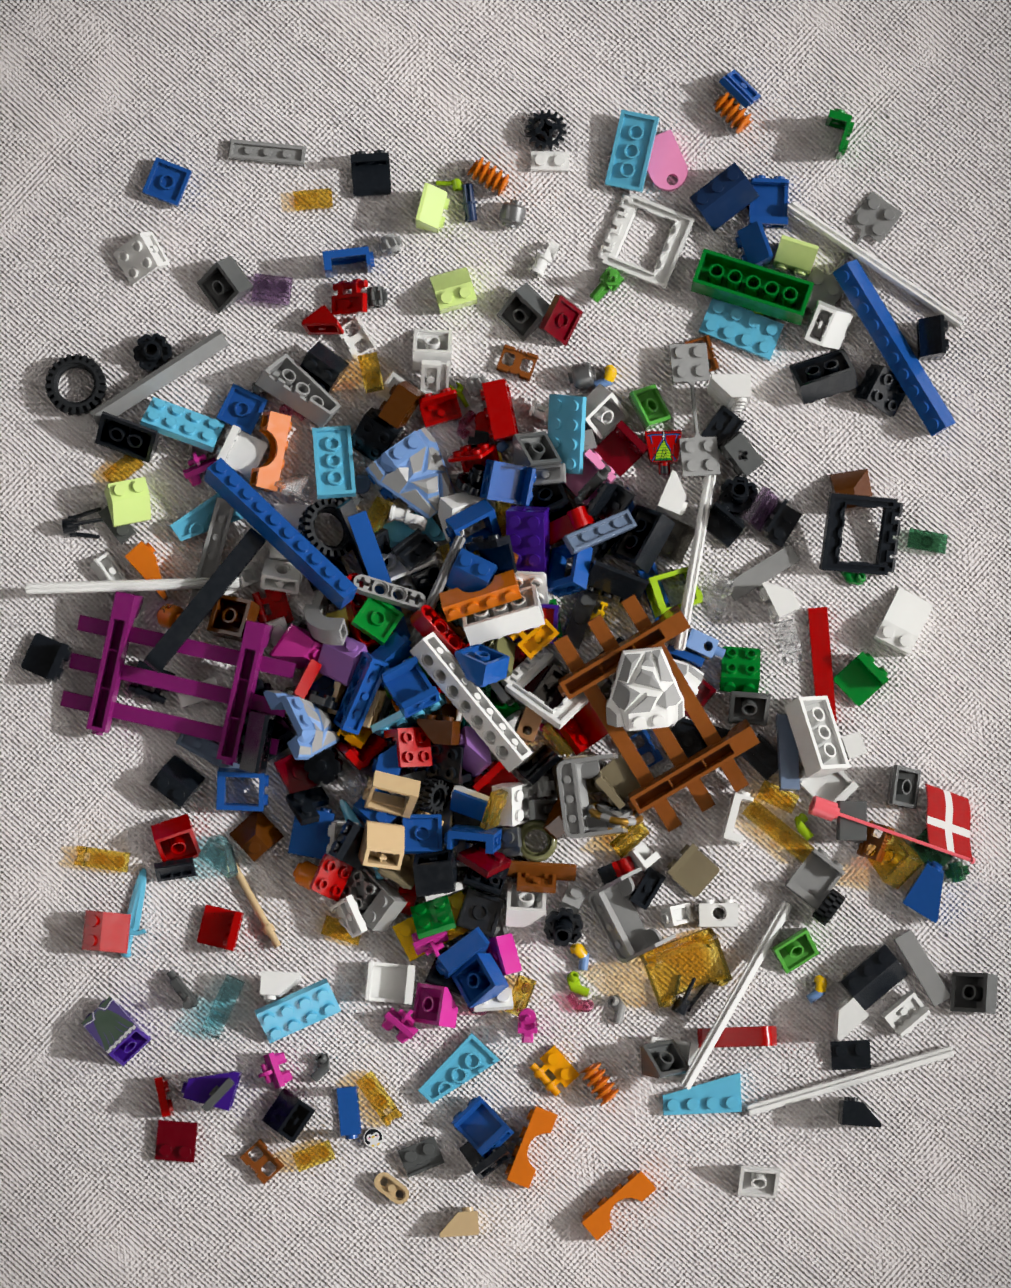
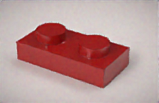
[154,1077,174,1117]

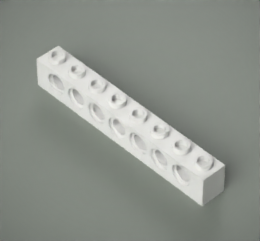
[410,632,533,772]

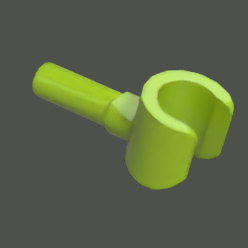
[436,178,463,191]
[449,381,469,408]

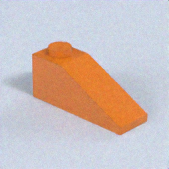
[125,541,168,601]

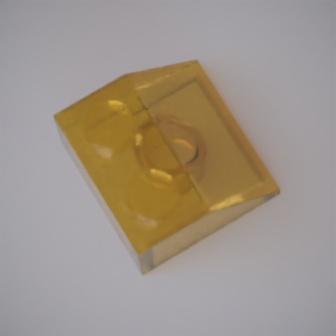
[867,835,924,890]

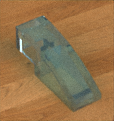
[201,974,245,1040]

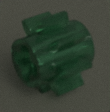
[945,861,970,883]

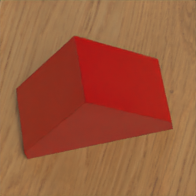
[301,305,344,335]

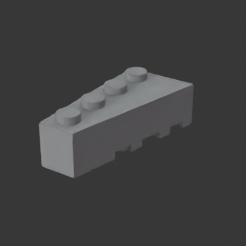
[255,353,341,428]

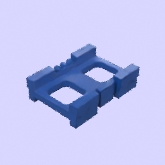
[630,729,663,768]

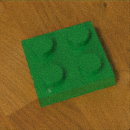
[351,597,404,646]
[410,895,456,940]

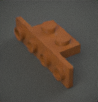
[507,860,577,894]

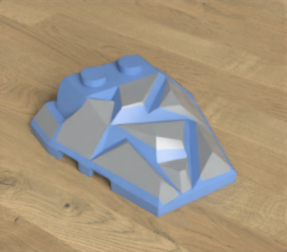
[365,427,456,520]
[263,690,341,760]

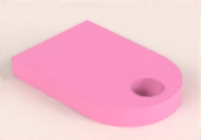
[647,129,688,192]

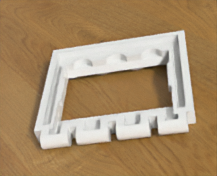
[597,193,695,290]
[501,645,608,730]

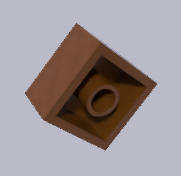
[378,381,425,429]
[207,595,261,642]

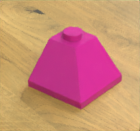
[270,623,323,669]
[412,983,458,1028]

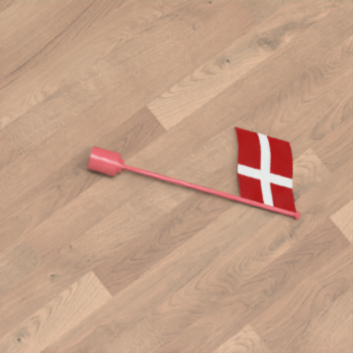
[808,783,975,864]

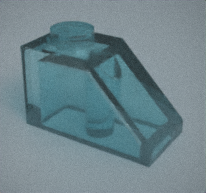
[198,835,238,878]

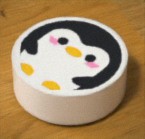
[364,1128,383,1148]

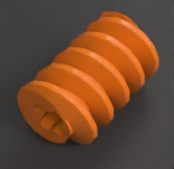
[713,92,753,134]
[467,157,509,196]
[579,1062,619,1106]

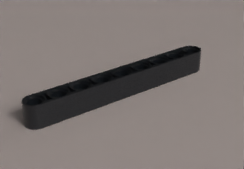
[143,528,267,674]

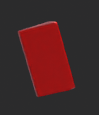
[292,659,322,699]

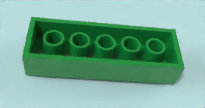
[691,248,814,326]

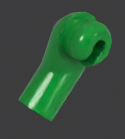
[840,571,866,586]

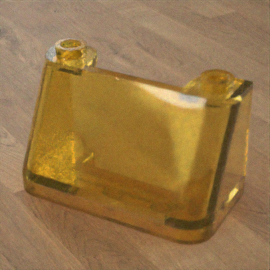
[639,928,733,1008]

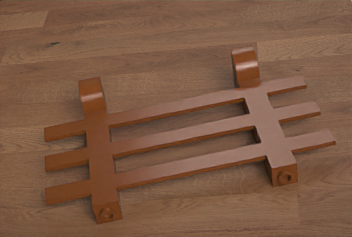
[553,594,760,832]

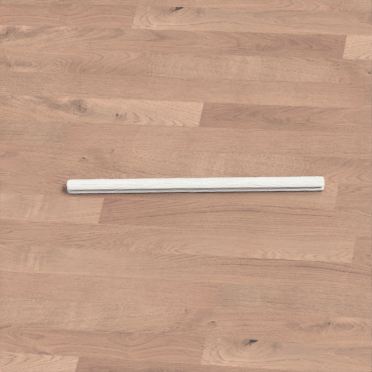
[787,201,964,328]
[674,449,721,651]
[25,577,239,594]
[680,901,792,1090]
[747,1045,954,1116]

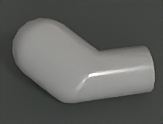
[608,995,626,1024]

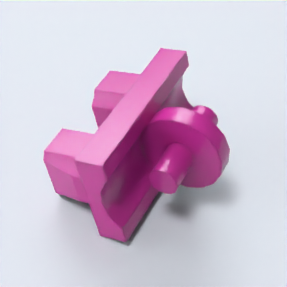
[183,452,216,487]
[412,931,449,957]
[382,1007,419,1043]
[517,1008,538,1043]
[258,1052,293,1089]

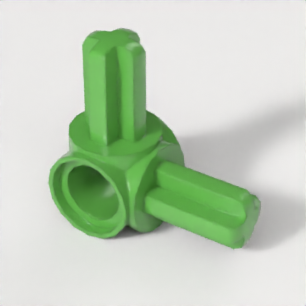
[590,266,624,303]

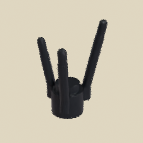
[62,507,104,539]
[670,975,712,1016]

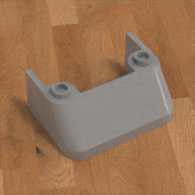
[556,754,628,838]
[588,867,676,963]

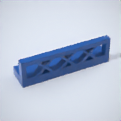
[333,651,389,735]

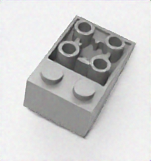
[341,866,408,932]

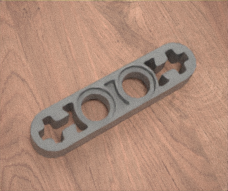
[352,574,426,611]

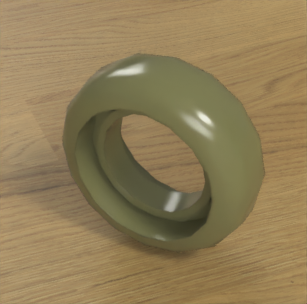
[521,820,557,862]

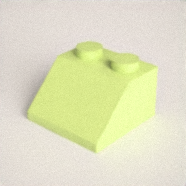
[415,183,450,233]
[773,235,819,276]
[429,267,477,314]
[104,477,151,527]

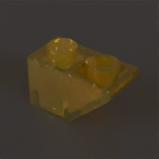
[358,352,385,394]

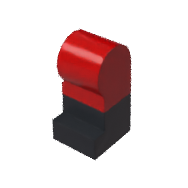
[468,411,491,447]
[597,855,636,885]

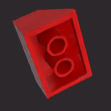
[480,378,519,442]

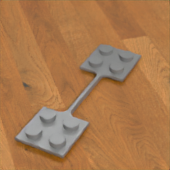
[806,192,903,311]
[669,343,720,477]

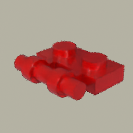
[331,279,368,316]
[252,589,294,624]

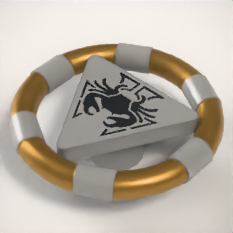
[587,802,644,829]

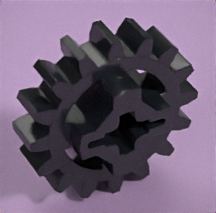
[526,109,567,151]

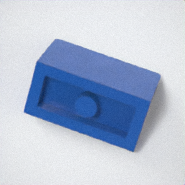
[450,790,492,822]

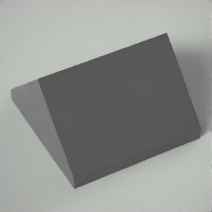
[513,431,562,466]
[728,691,771,726]
[886,765,921,809]
[836,801,867,842]
[641,1039,689,1078]

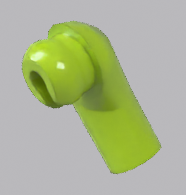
[794,813,814,841]
[567,971,590,997]

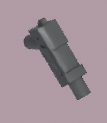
[574,465,611,504]
[166,969,199,1009]

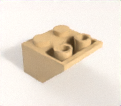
[358,820,405,870]

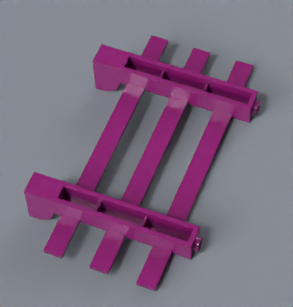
[60,591,296,766]

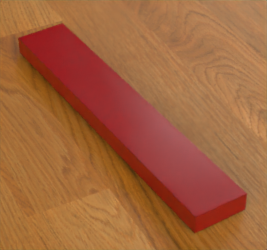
[807,607,837,723]

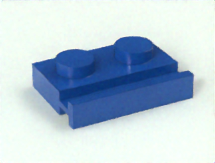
[719,69,761,109]
[667,644,705,670]

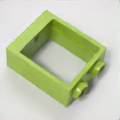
[645,566,703,618]

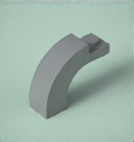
[304,592,348,646]

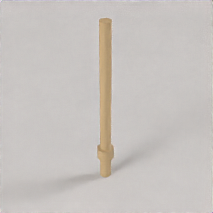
[219,842,282,948]

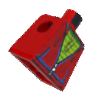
[644,430,682,475]

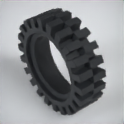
[45,354,107,416]
[298,498,353,561]

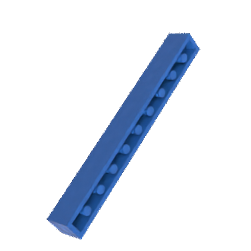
[833,259,956,436]
[204,458,357,610]

